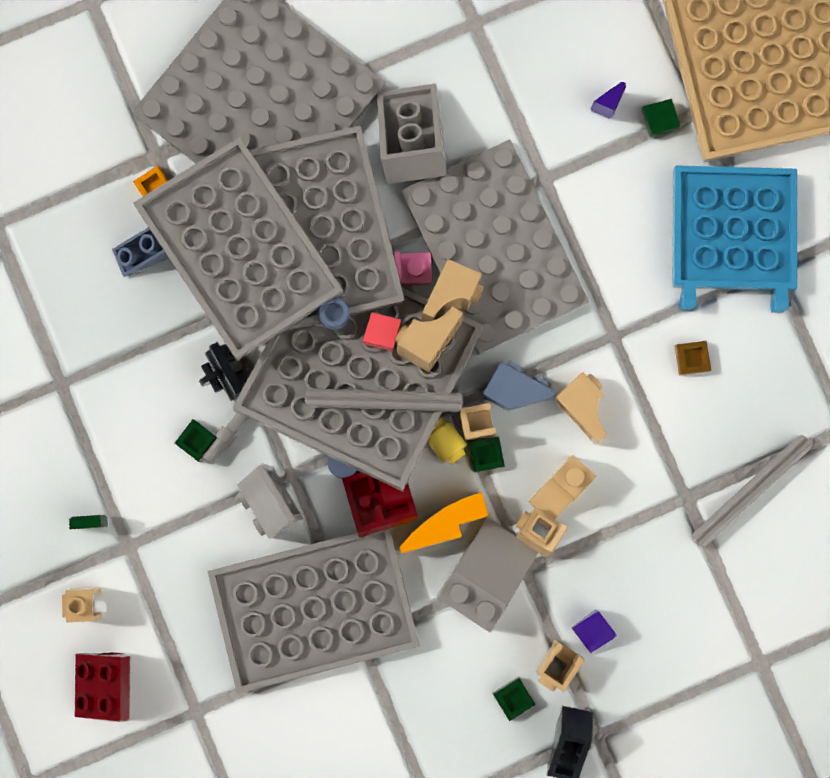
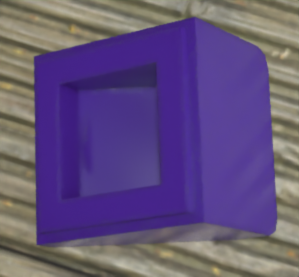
[590,82,626,119]
[572,609,617,653]

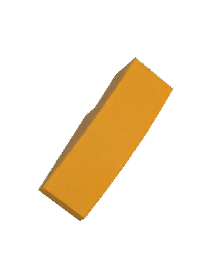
[400,492,488,553]

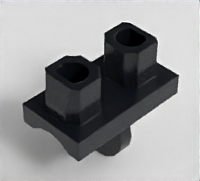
[199,342,251,401]

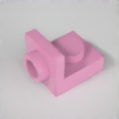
[394,251,432,285]

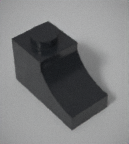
[547,706,593,778]

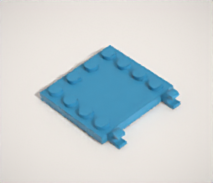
[672,165,797,313]

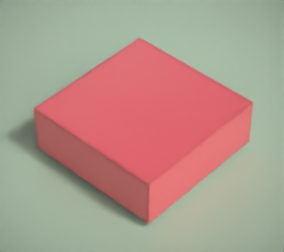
[363,312,401,352]

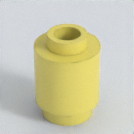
[427,417,468,465]

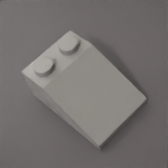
[377,83,447,184]
[237,463,304,539]
[437,518,538,632]

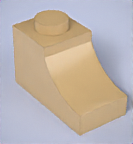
[421,259,484,322]
[395,306,463,373]
[553,372,607,444]
[528,455,596,520]

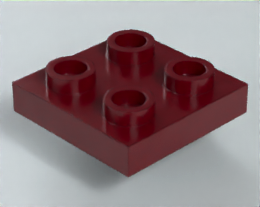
[342,472,419,538]
[75,652,130,722]

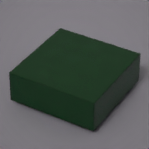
[641,98,681,138]
[174,419,217,462]
[468,436,505,473]
[69,515,108,530]
[492,676,536,721]

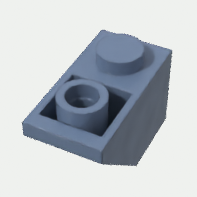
[482,361,555,411]

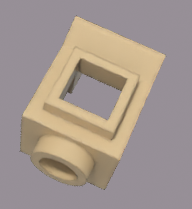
[459,403,496,440]
[515,507,568,558]
[62,587,102,622]
[535,639,584,692]

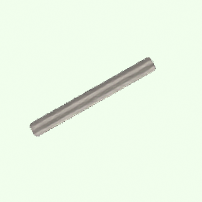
[305,389,463,411]
[691,435,812,547]

